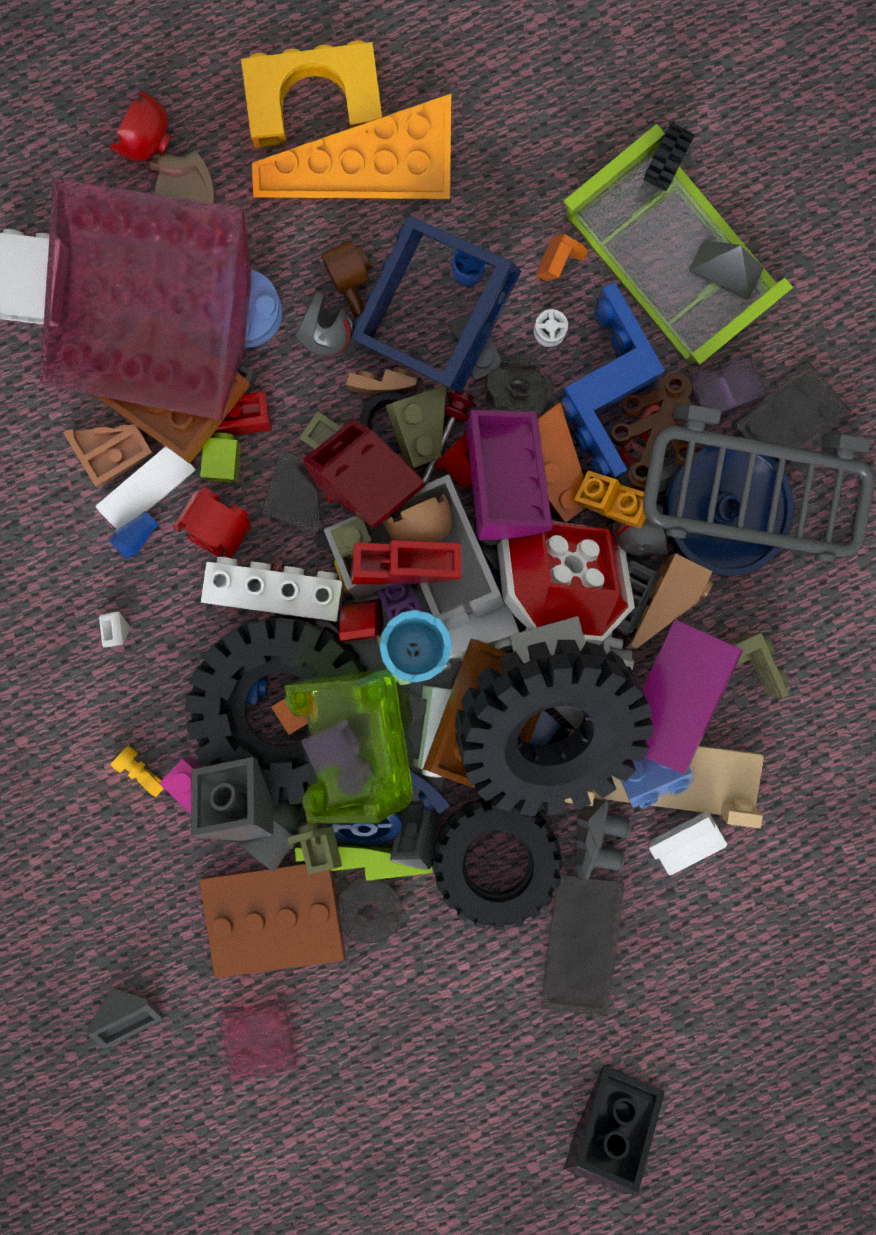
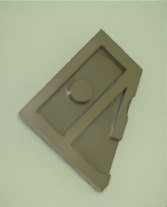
[386,385,446,468]

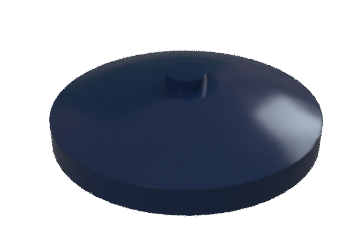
[664,445,794,576]

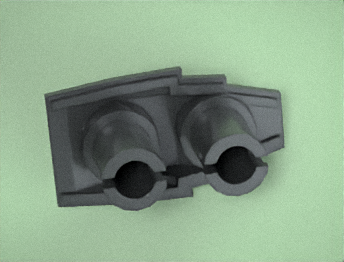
[576,798,632,880]

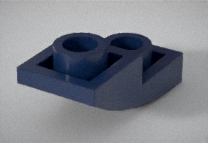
[387,761,450,814]

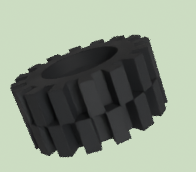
[643,122,695,192]

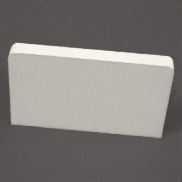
[649,810,727,875]

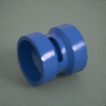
[452,251,486,287]

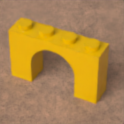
[241,40,382,149]

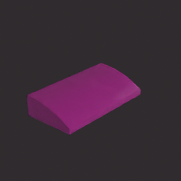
[466,410,552,540]
[642,619,743,774]

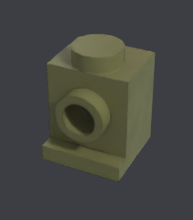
[331,518,377,570]

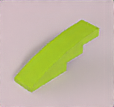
[295,842,433,881]

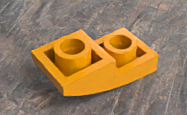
[574,471,646,529]

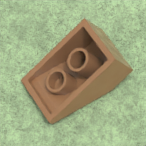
[623,554,713,649]

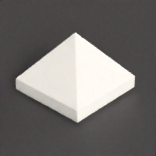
[99,612,131,648]

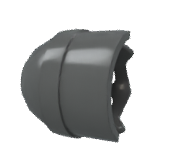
[235,800,301,872]

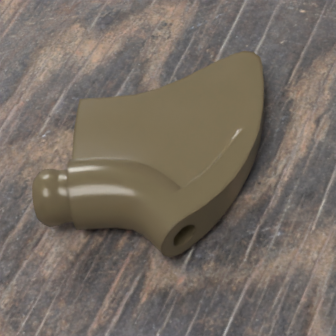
[150,150,215,230]

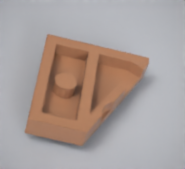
[63,424,155,488]

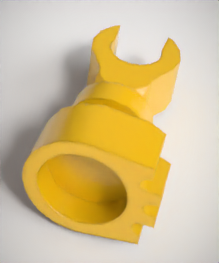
[110,744,164,797]

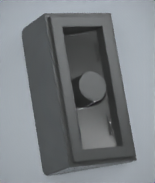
[390,801,441,869]

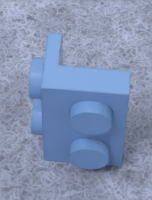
[620,757,694,808]

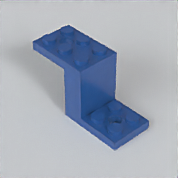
[559,282,665,479]

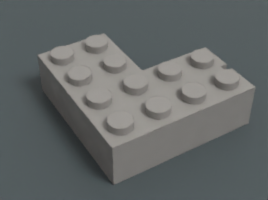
[324,474,506,631]

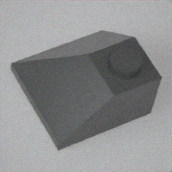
[191,757,273,841]

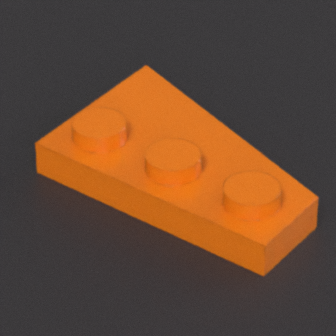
[538,402,585,523]

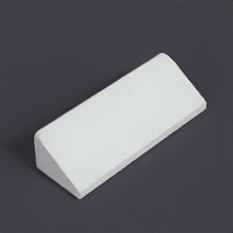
[96,447,196,529]

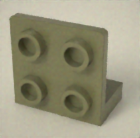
[727,633,789,698]

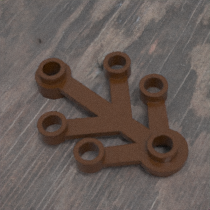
[611,372,707,492]

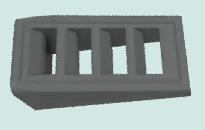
[614,560,659,637]

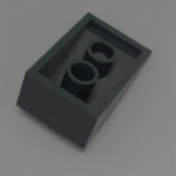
[564,1066,665,1194]

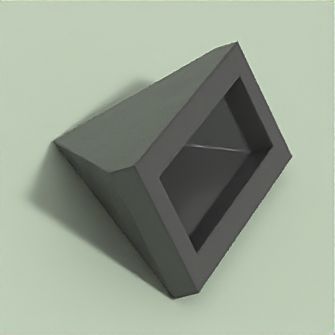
[689,240,764,299]
[87,988,163,1049]

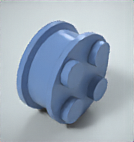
[206,269,282,348]

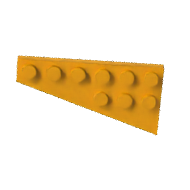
[252,93,451,199]

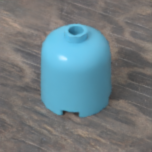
[379,610,452,682]

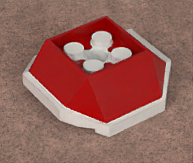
[497,521,635,645]

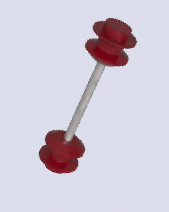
[422,390,477,484]

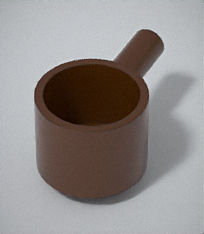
[321,240,372,319]

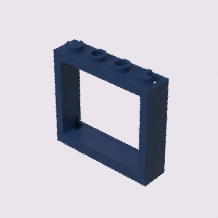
[351,215,522,394]

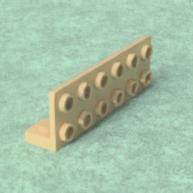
[565,728,764,829]

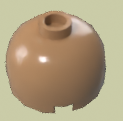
[383,494,453,542]

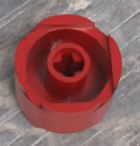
[173,487,252,559]

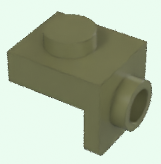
[299,411,342,450]
[287,823,342,875]

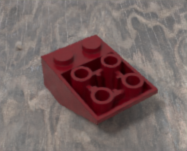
[302,419,426,528]

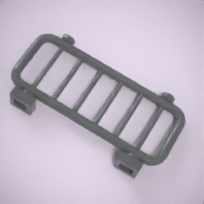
[643,404,875,563]

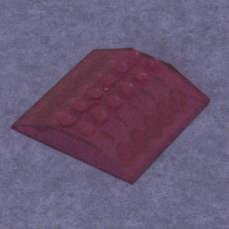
[40,178,252,420]

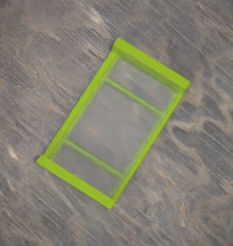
[563,124,793,365]

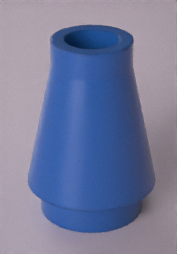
[109,511,159,560]

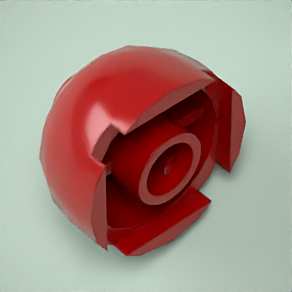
[110,90,172,161]

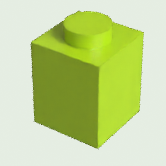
[200,433,241,484]

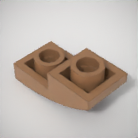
[346,367,418,396]

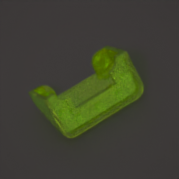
[285,670,412,823]

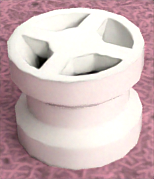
[534,309,568,347]

